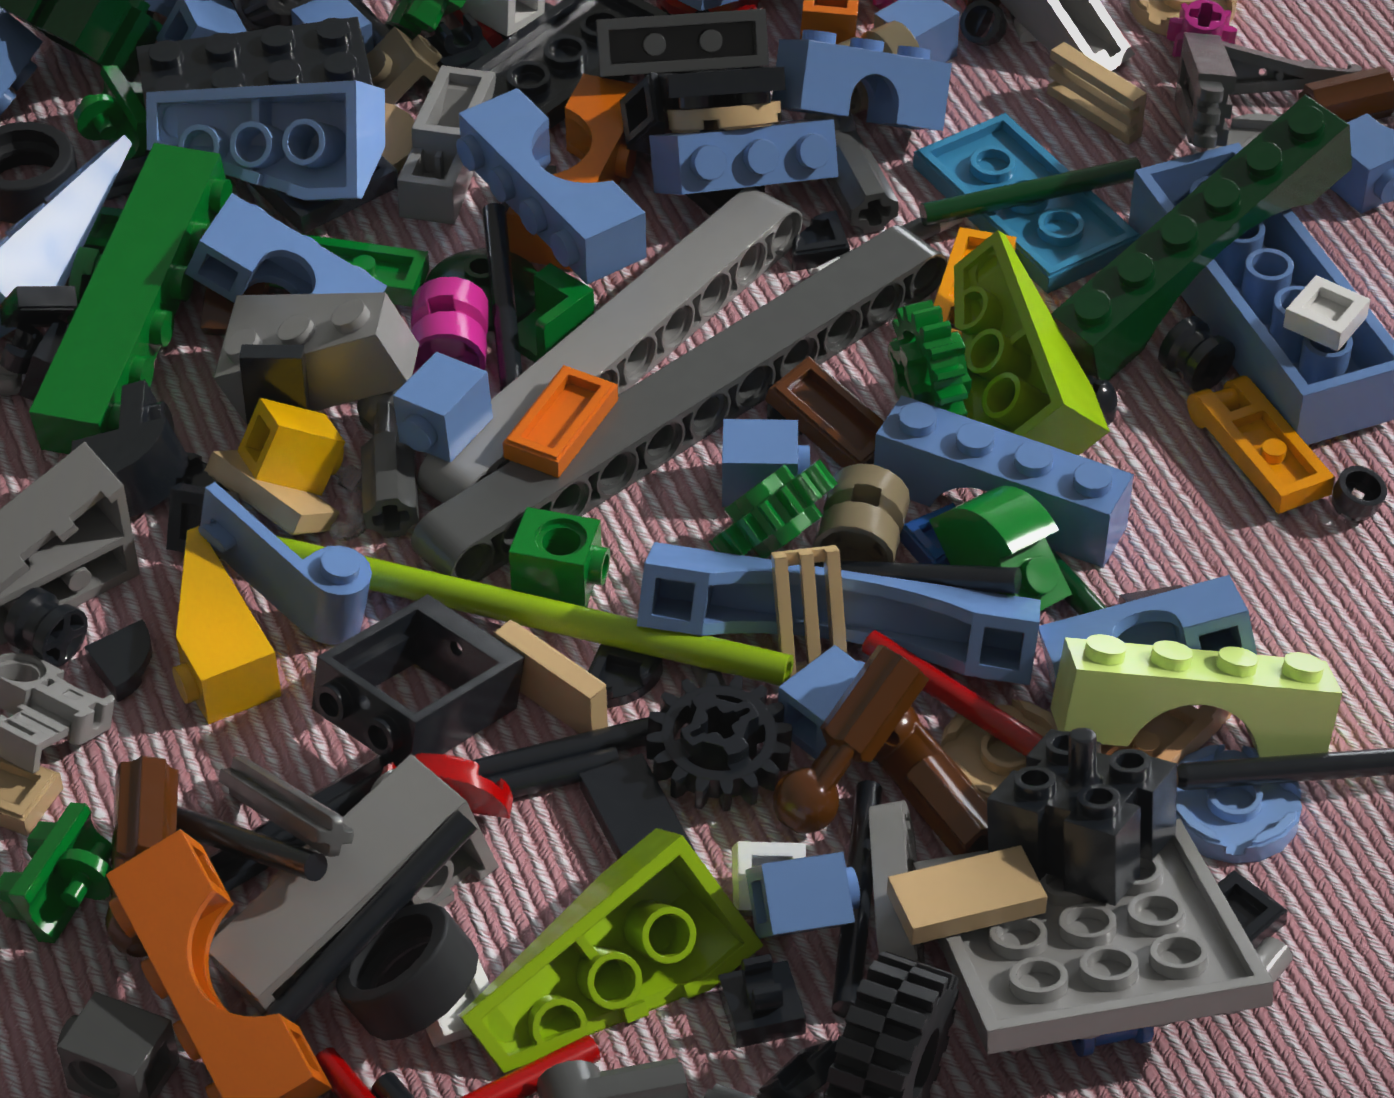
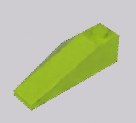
[954,230,1110,455]
[458,828,763,1073]

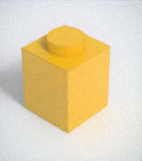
[237,398,345,496]

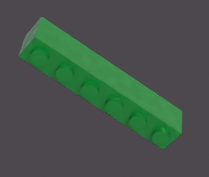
[29,143,232,454]

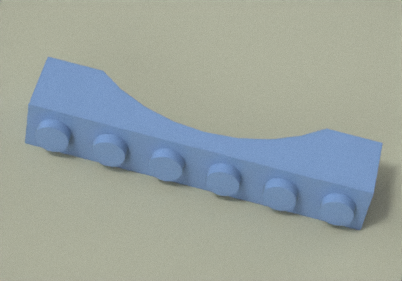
[637,542,1041,685]

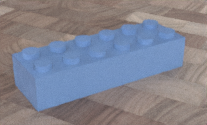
[1128,142,1394,445]

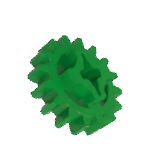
[888,300,972,417]
[709,459,838,558]

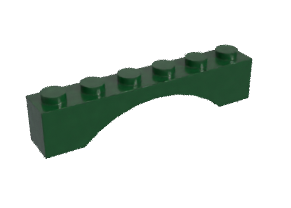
[1051,94,1352,381]

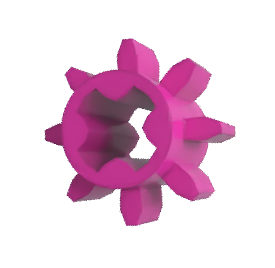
[1166,0,1237,57]

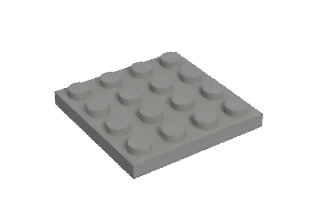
[913,818,1273,1055]

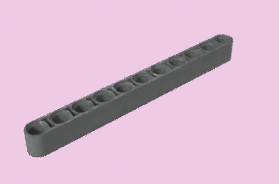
[411,225,947,582]

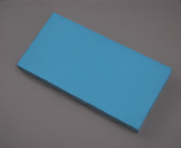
[913,113,1141,294]

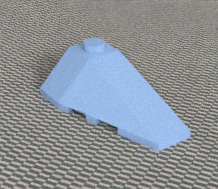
[146,80,385,201]
[0,135,132,338]

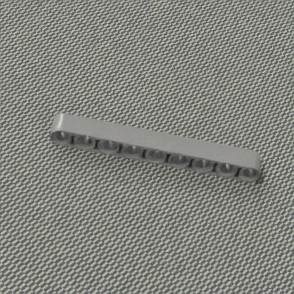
[417,187,803,503]

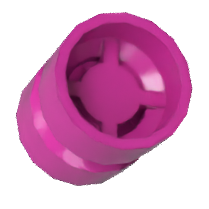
[411,277,489,374]

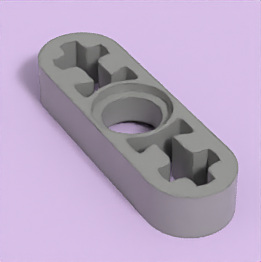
[869,800,925,964]

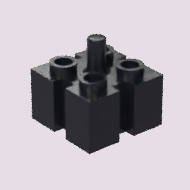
[987,728,1177,906]

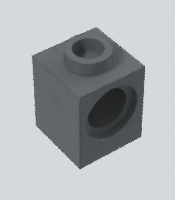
[57,991,180,1098]

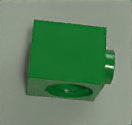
[509,507,610,607]

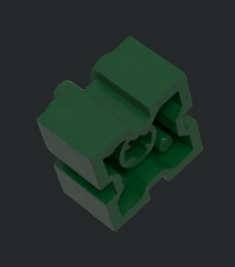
[0,0,163,82]

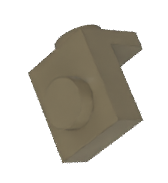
[366,26,442,104]

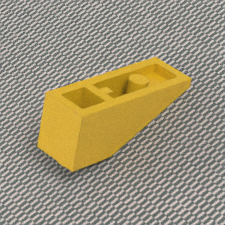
[172,526,281,725]

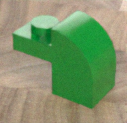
[929,486,1072,611]

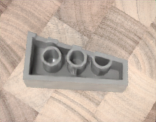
[209,754,499,1014]

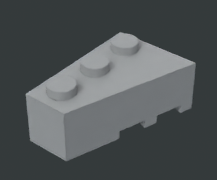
[214,292,419,424]
[0,442,140,645]

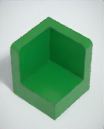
[517,263,594,363]

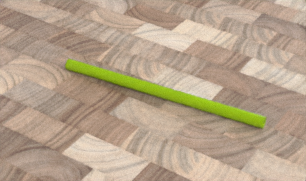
[276,535,794,686]

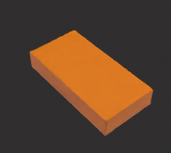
[503,365,618,478]

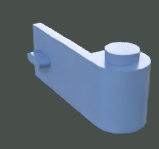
[198,482,372,645]

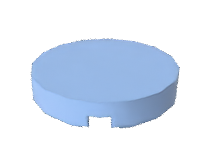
[1176,744,1302,864]

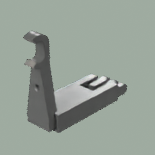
[1175,32,1362,148]

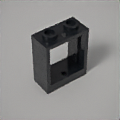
[312,594,525,767]

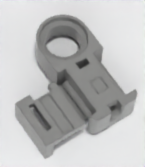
[0,653,115,774]

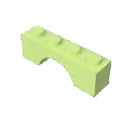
[1050,634,1342,757]

